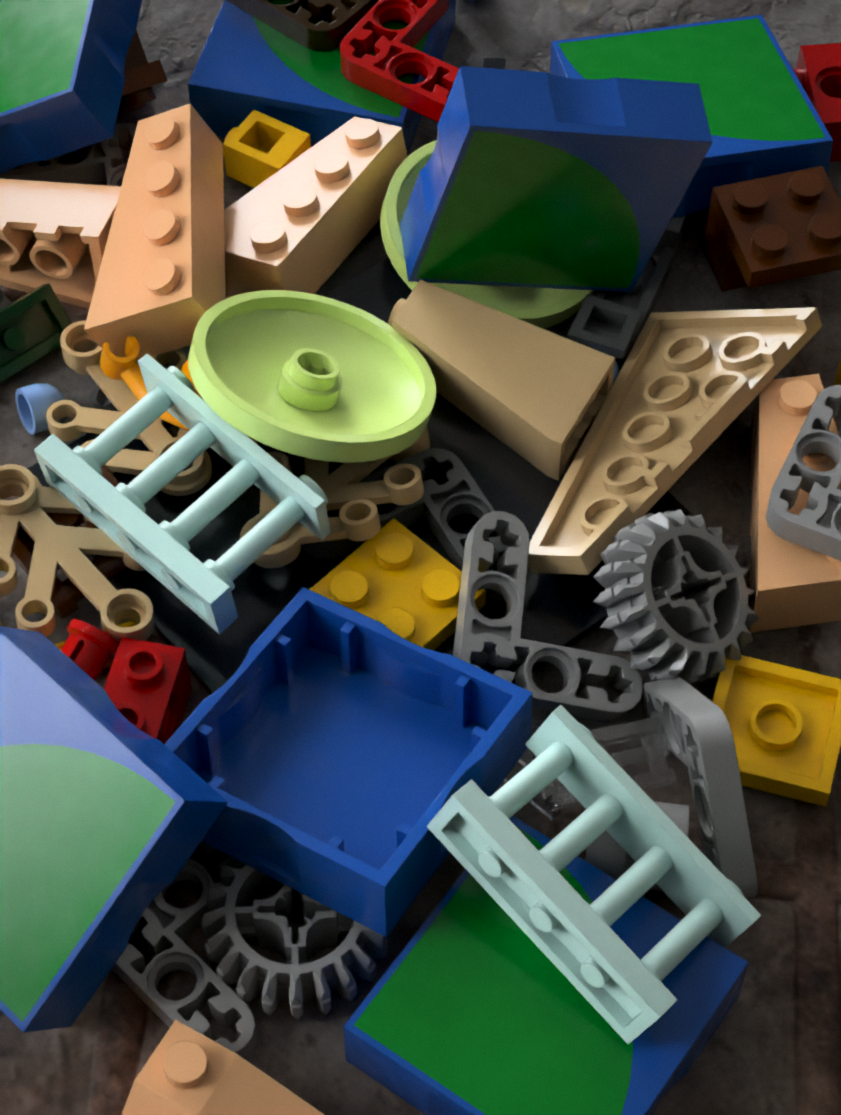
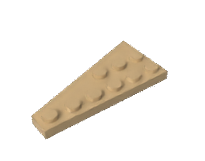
[528,307,822,575]

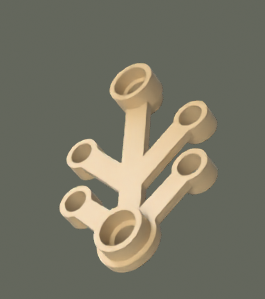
[46,320,212,496]
[240,427,430,568]
[0,464,154,643]

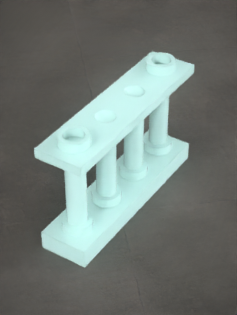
[34,354,331,635]
[426,705,761,1044]

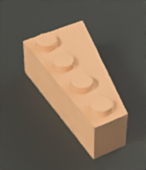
[84,104,226,361]
[224,116,408,298]
[0,178,121,309]
[749,374,841,633]

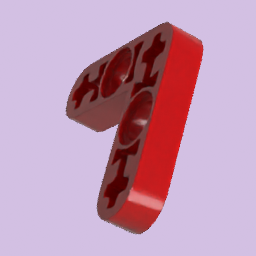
[340,0,459,122]

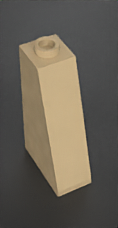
[388,279,615,481]

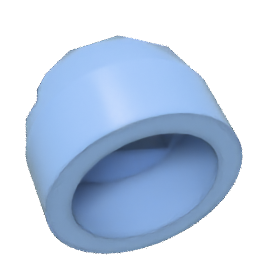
[15,383,64,435]

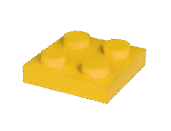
[309,518,486,651]
[712,655,841,807]

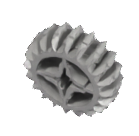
[593,509,759,684]
[201,861,388,1020]

